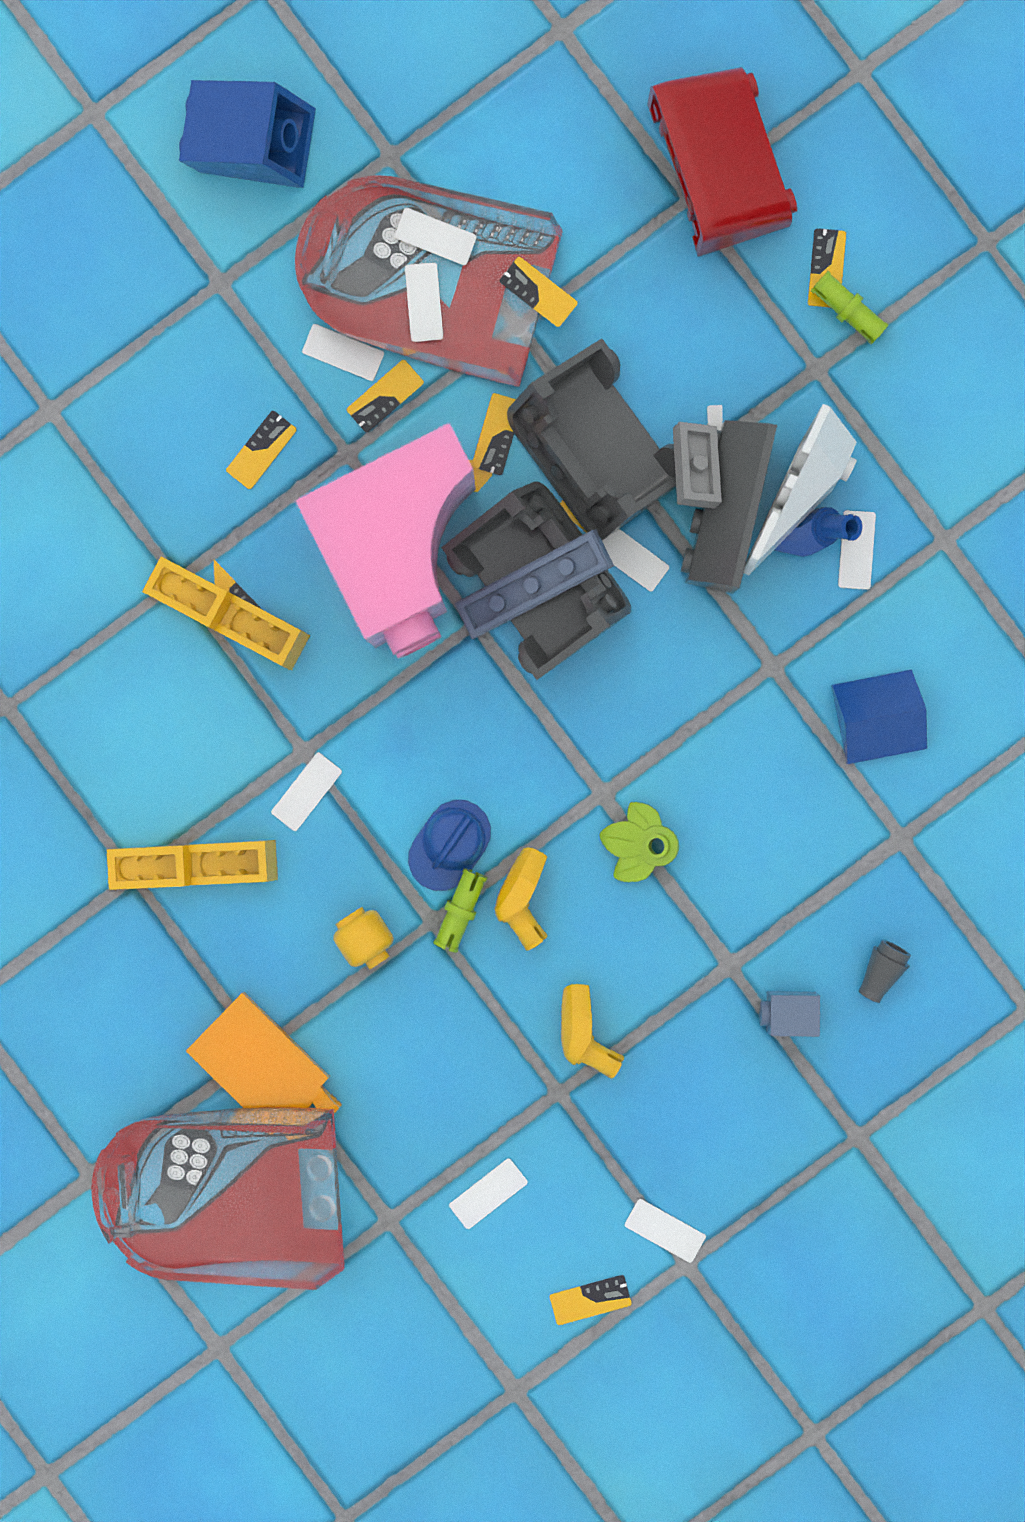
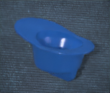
[408,800,491,891]

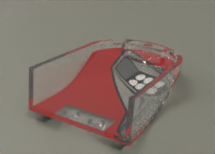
[295,175,563,387]
[91,1107,345,1290]

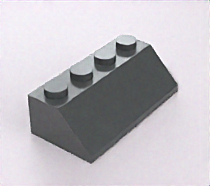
[680,420,777,594]

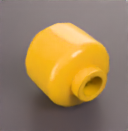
[333,907,394,970]

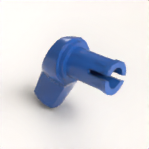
[774,507,863,557]

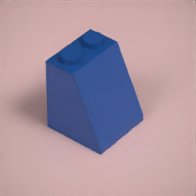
[179,80,316,188]

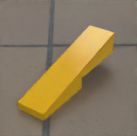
[142,556,310,671]
[107,840,278,890]

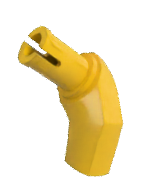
[494,847,548,951]
[561,984,624,1079]

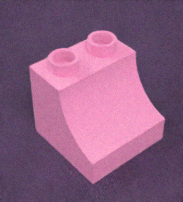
[295,423,476,659]

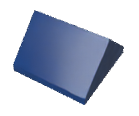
[831,670,927,764]

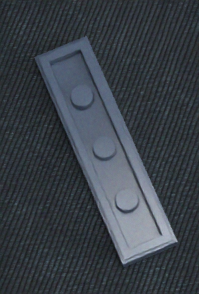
[454,529,614,639]

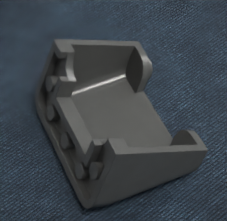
[507,338,676,540]
[441,481,631,680]

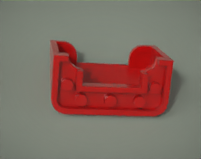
[647,67,797,257]

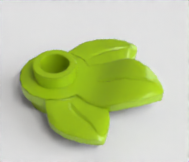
[599,802,679,882]

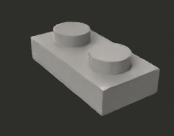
[673,422,722,509]

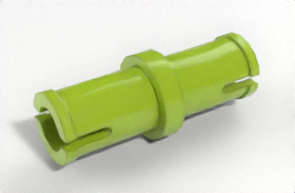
[811,271,889,344]
[433,868,488,953]

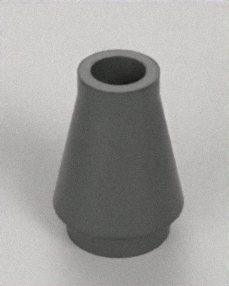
[858,940,911,1003]

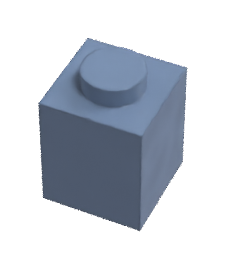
[759,991,820,1037]

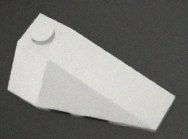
[743,404,857,576]

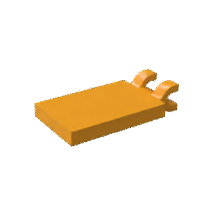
[186,992,342,1139]

